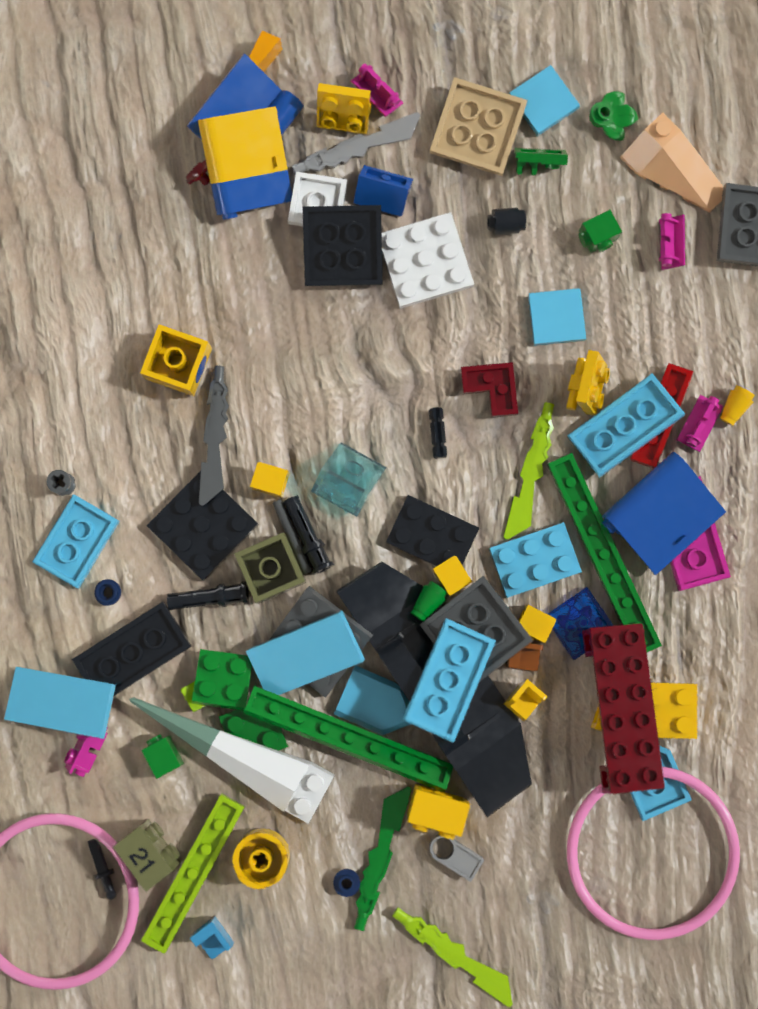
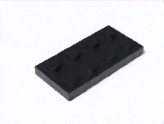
[72,602,192,697]

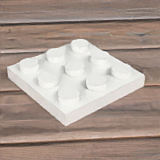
[382,212,474,309]

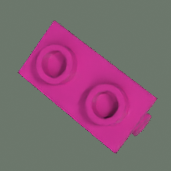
[351,63,403,117]
[658,213,685,270]
[677,394,724,452]
[64,727,108,777]

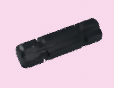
[429,407,447,459]

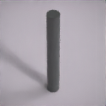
[272,499,313,575]

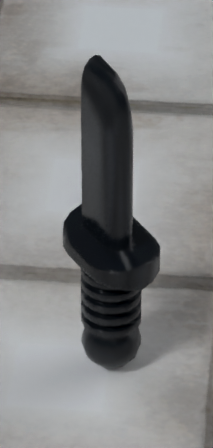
[88,839,116,900]

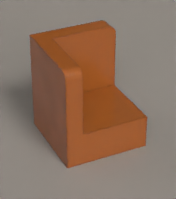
[506,643,543,671]

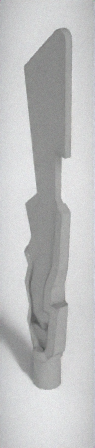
[292,112,420,175]

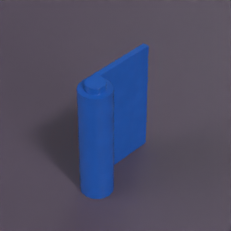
[187,54,304,140]
[602,452,726,575]

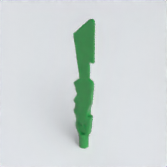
[354,787,411,931]

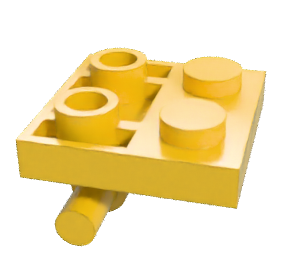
[317,83,372,134]
[566,350,610,416]

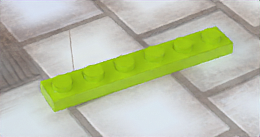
[141,794,245,954]

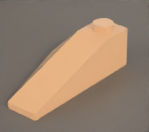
[620,113,723,213]

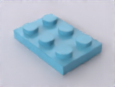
[489,522,582,598]

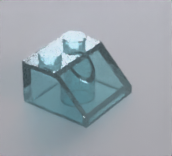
[311,442,386,517]

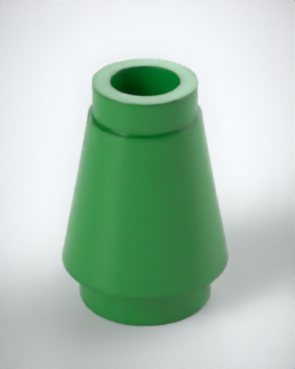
[411,581,448,622]

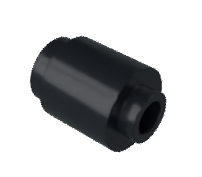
[487,207,526,235]

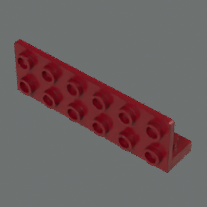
[582,623,665,794]

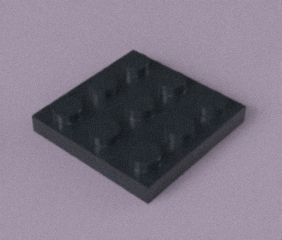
[302,205,383,286]
[147,471,259,581]

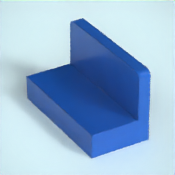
[353,165,413,216]

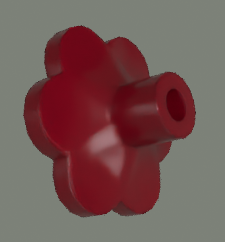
[186,159,210,186]

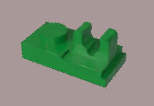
[514,148,568,175]

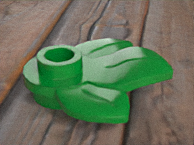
[589,91,638,141]

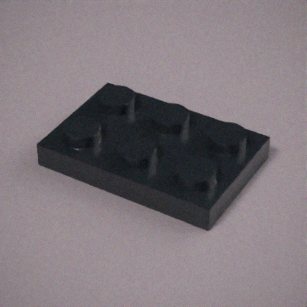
[386,495,479,566]

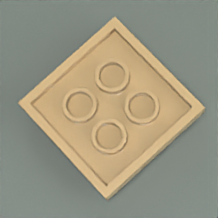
[430,77,527,176]

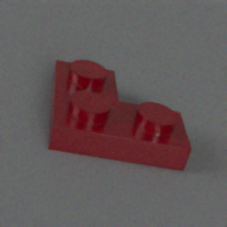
[460,362,518,418]

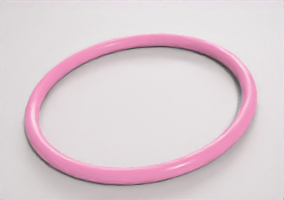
[567,767,740,940]
[0,813,139,990]

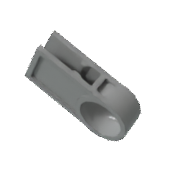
[429,834,484,882]

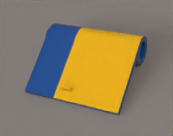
[198,106,292,220]

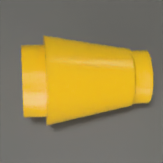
[719,385,755,426]

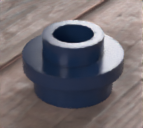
[94,579,122,606]
[333,869,360,897]

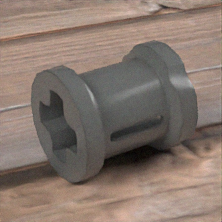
[47,470,76,496]

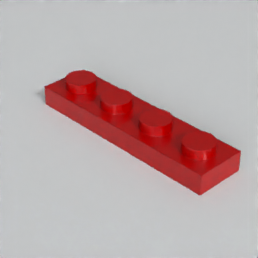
[631,363,694,469]

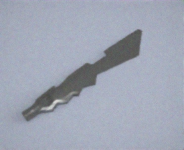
[199,366,229,506]

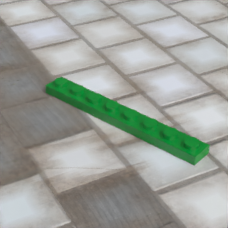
[547,453,662,653]
[243,686,453,793]

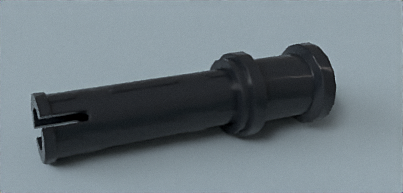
[283,495,334,575]
[167,581,249,611]

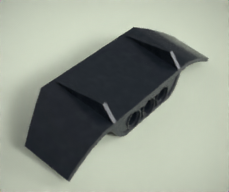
[336,561,532,818]

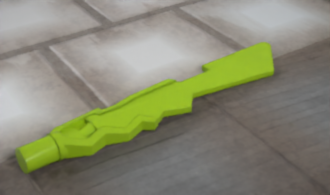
[504,402,554,539]
[392,907,512,1007]

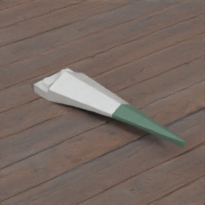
[129,697,335,824]

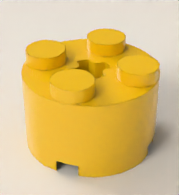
[232,828,290,889]

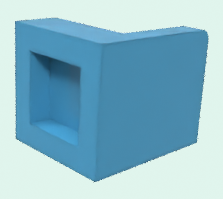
[190,916,234,959]

